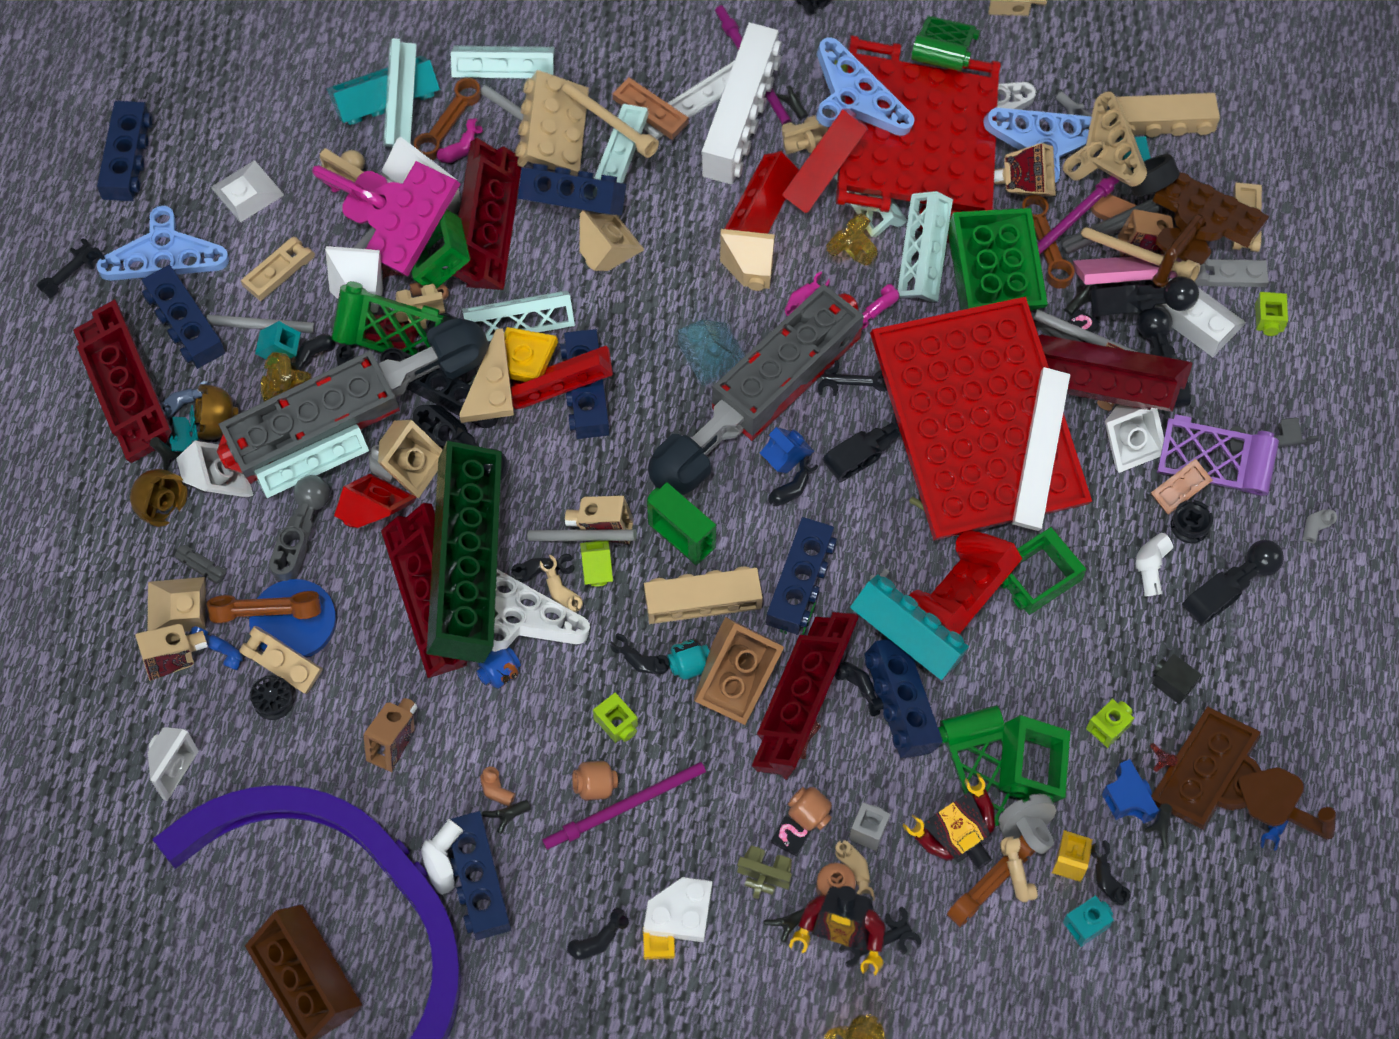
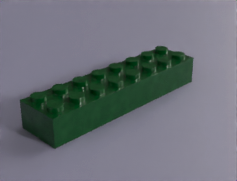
[427,441,502,663]

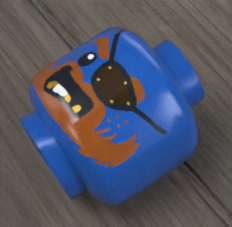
[476,647,521,688]

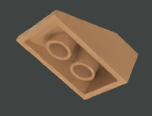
[694,617,784,725]

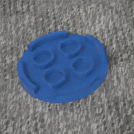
[249,579,336,657]

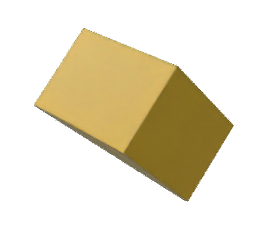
[1052,830,1093,882]

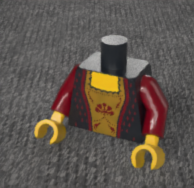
[903,773,995,869]
[789,886,885,976]

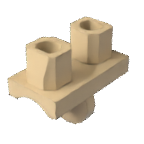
[782,115,828,155]
[396,284,445,329]

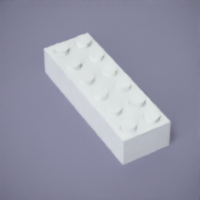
[702,23,782,185]

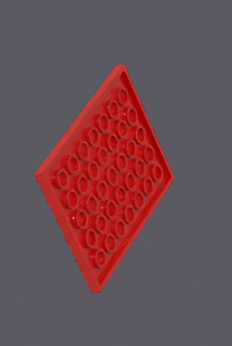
[870,297,1092,541]

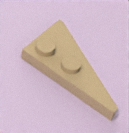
[459,328,514,423]

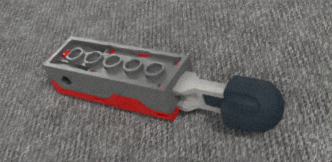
[648,284,864,495]
[217,318,488,484]

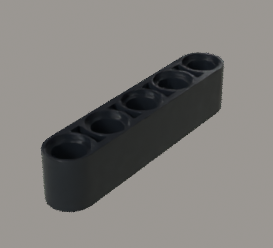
[380,348,499,428]

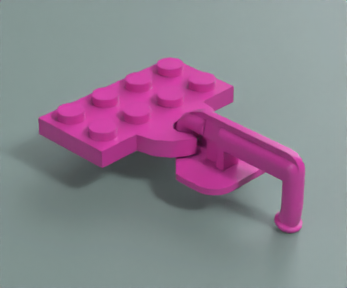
[312,161,461,277]

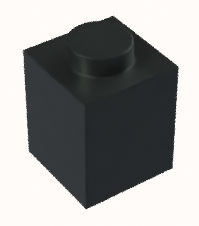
[1152,653,1202,705]

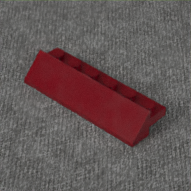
[453,138,522,290]
[73,299,172,463]
[1039,334,1193,412]
[381,503,468,678]
[751,612,859,780]

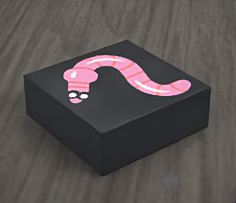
[1067,308,1100,343]
[771,815,811,857]

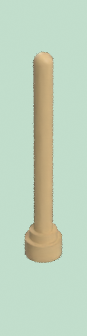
[563,83,659,158]
[1081,227,1200,282]

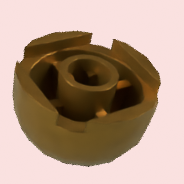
[194,384,238,440]
[130,469,188,527]

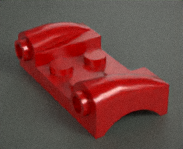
[909,530,1022,634]

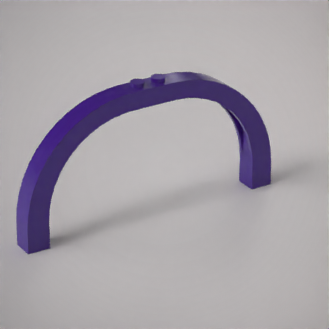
[152,785,461,1039]

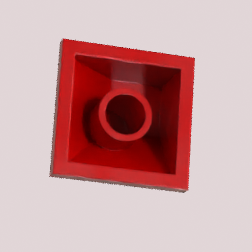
[334,474,417,528]

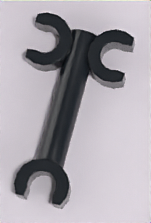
[36,238,105,298]
[818,360,887,396]
[838,906,922,967]

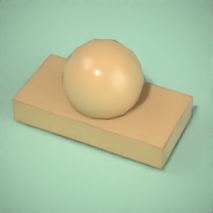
[319,148,365,182]

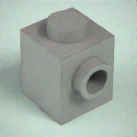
[849,802,891,851]

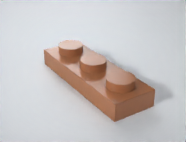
[612,77,689,140]

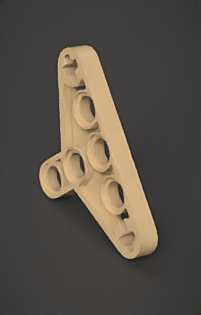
[1063,92,1147,187]

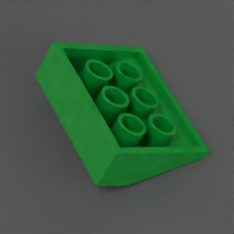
[948,208,1048,311]

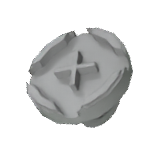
[998,794,1057,854]

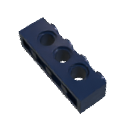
[97,101,153,201]
[518,163,626,215]
[141,264,226,369]
[560,329,609,439]
[766,517,837,635]
[864,639,943,759]
[445,811,511,941]

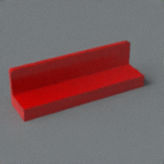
[782,108,867,213]
[725,151,799,234]
[511,346,613,409]

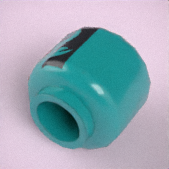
[667,638,710,680]

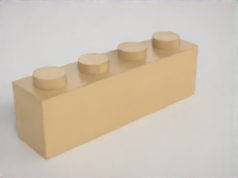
[1111,93,1220,138]
[644,567,763,624]

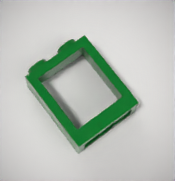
[412,209,470,289]
[647,482,716,566]
[1000,527,1086,615]
[999,715,1071,803]

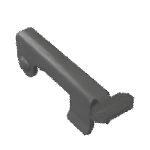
[1227,417,1319,455]

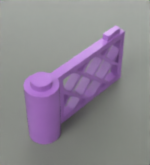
[1157,414,1279,496]

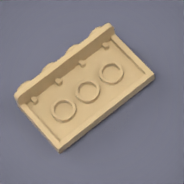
[515,70,589,175]

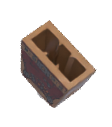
[1117,209,1173,257]
[364,698,417,772]

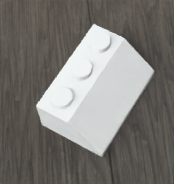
[381,137,461,214]
[1155,278,1246,357]

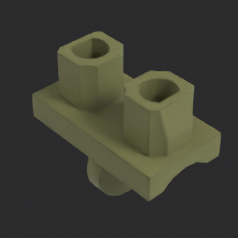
[737,845,792,900]

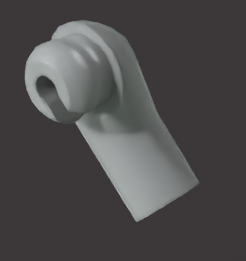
[368,445,396,484]
[1302,509,1337,544]

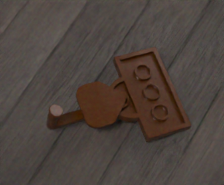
[1153,172,1269,287]
[1151,706,1336,840]

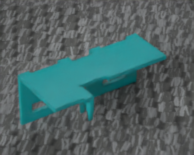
[169,405,198,451]

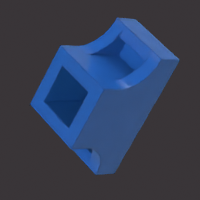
[759,427,814,474]
[1102,759,1159,824]

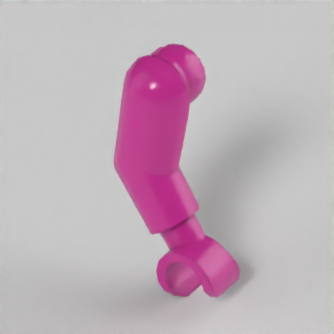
[437,118,483,163]
[785,272,830,317]
[862,284,900,329]

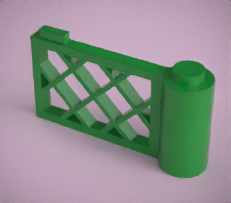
[911,16,980,71]
[332,281,444,356]
[938,705,1029,827]

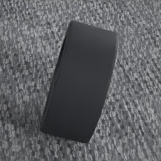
[1130,154,1180,196]

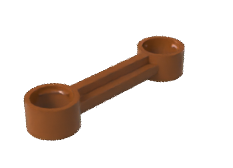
[414,78,481,161]
[1022,195,1075,289]
[207,591,322,623]
[946,835,1036,928]

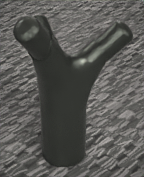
[776,85,808,120]
[1064,284,1094,316]
[150,437,180,470]
[482,799,531,834]
[1144,804,1172,849]
[764,907,805,942]

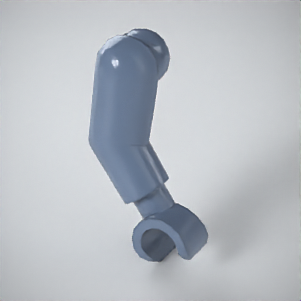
[160,381,211,419]

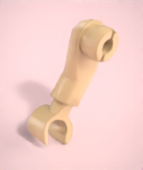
[539,555,583,612]
[1000,836,1038,902]
[835,840,875,901]

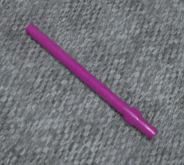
[715,5,792,125]
[1037,175,1120,255]
[542,762,706,850]

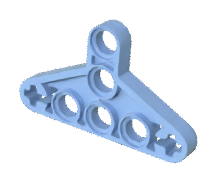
[816,38,914,136]
[983,108,1092,183]
[97,206,229,280]

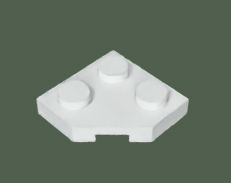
[643,877,712,942]

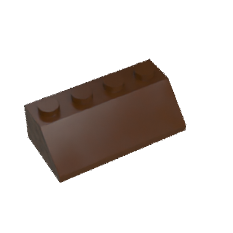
[245,904,362,1039]

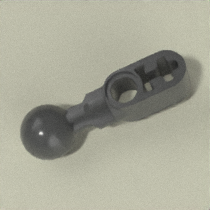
[269,475,330,582]

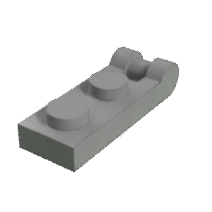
[1195,259,1269,287]

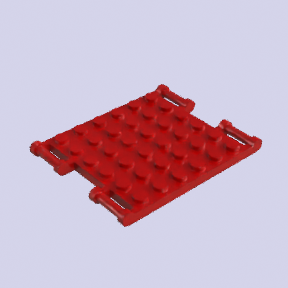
[836,35,1001,219]

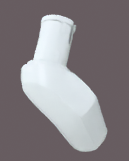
[1135,533,1173,596]
[421,819,463,894]

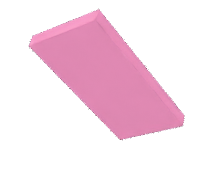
[1073,254,1184,285]

